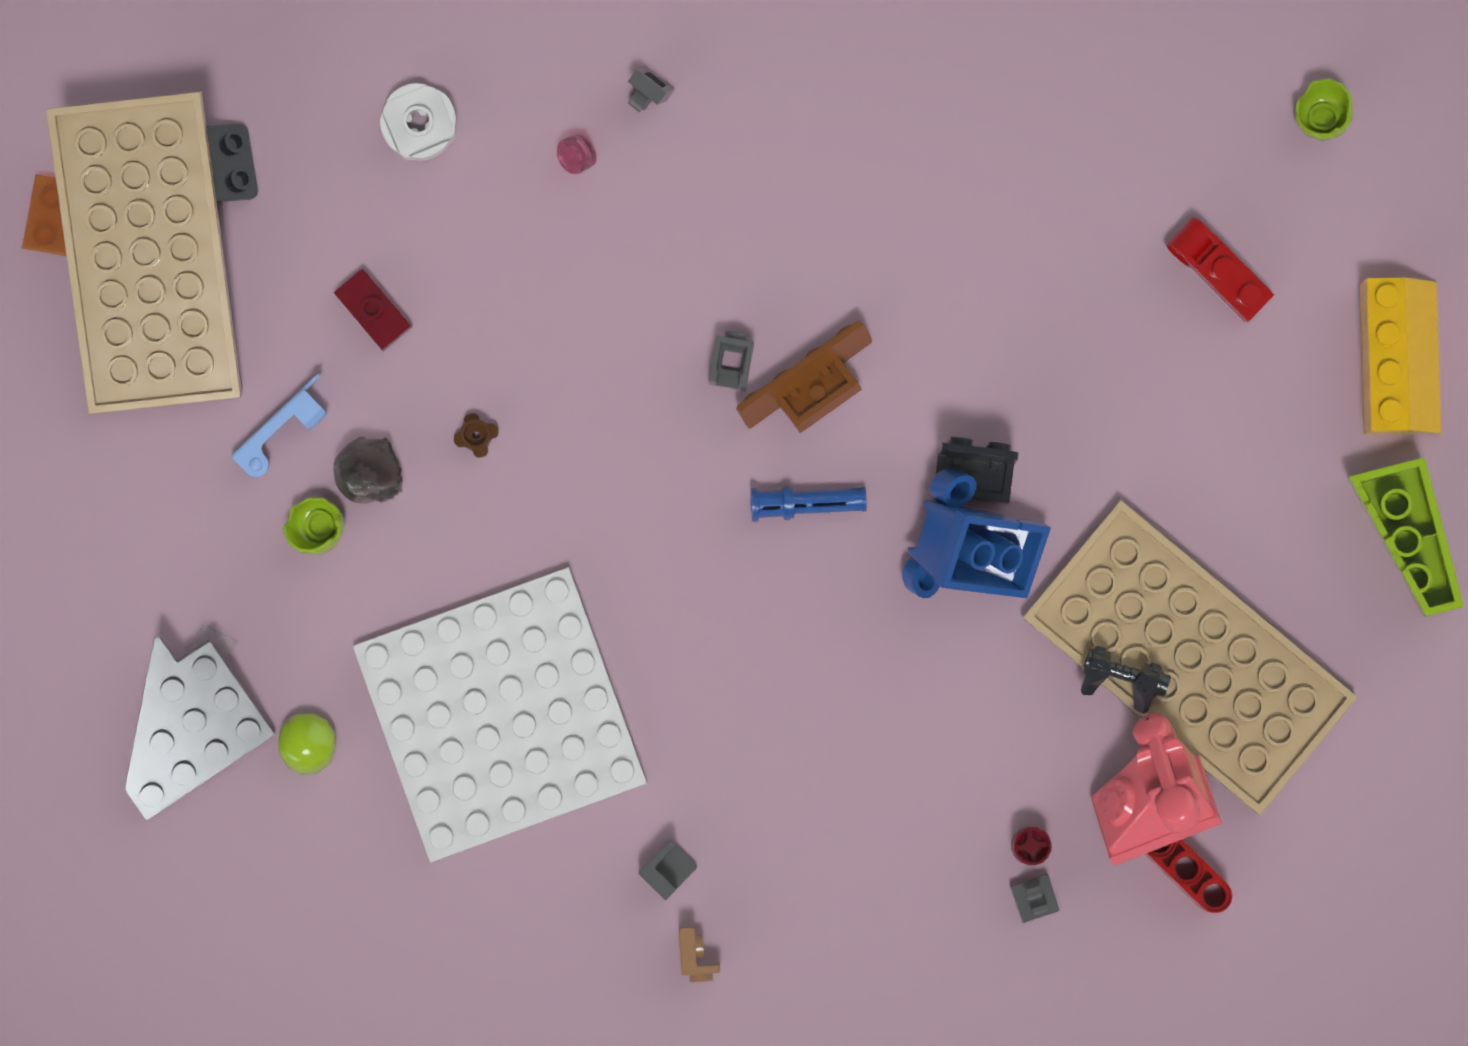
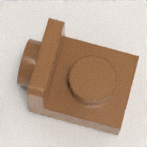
[679,927,720,982]

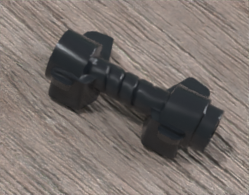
[1081,646,1171,714]

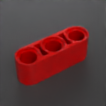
[1145,840,1233,913]

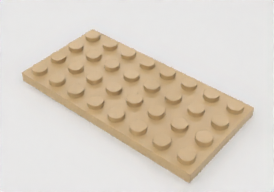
[46,91,242,414]
[1022,500,1358,815]

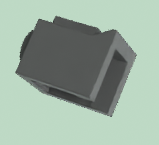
[708,331,754,391]

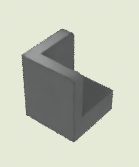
[638,840,697,901]

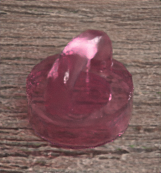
[556,134,597,174]

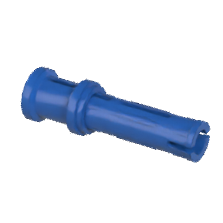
[750,486,867,522]

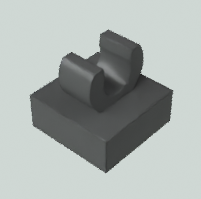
[628,66,675,112]
[1010,874,1060,923]

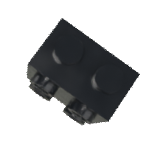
[206,124,258,202]
[935,437,1019,504]

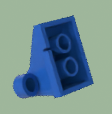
[902,467,1051,599]

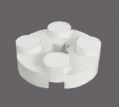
[380,83,457,161]

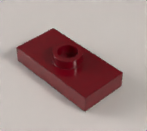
[333,268,412,352]

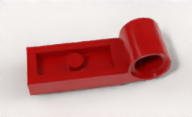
[1165,216,1274,322]

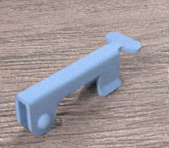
[231,374,327,477]

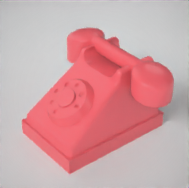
[1091,713,1222,866]

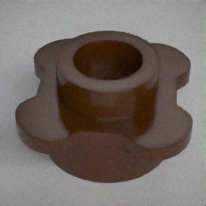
[454,413,499,458]

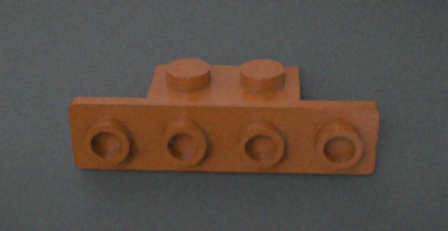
[736,320,872,433]

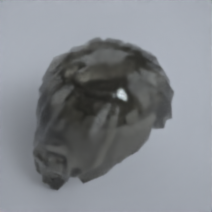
[333,436,403,504]

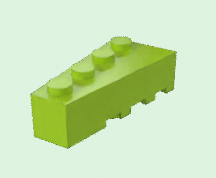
[1348,457,1464,617]

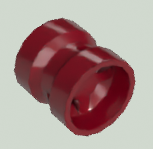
[1011,827,1052,865]

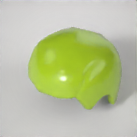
[1295,78,1354,141]
[282,497,344,555]
[278,713,336,775]

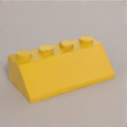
[1359,277,1441,435]

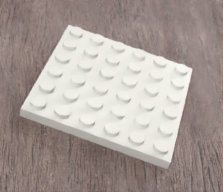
[353,567,647,863]

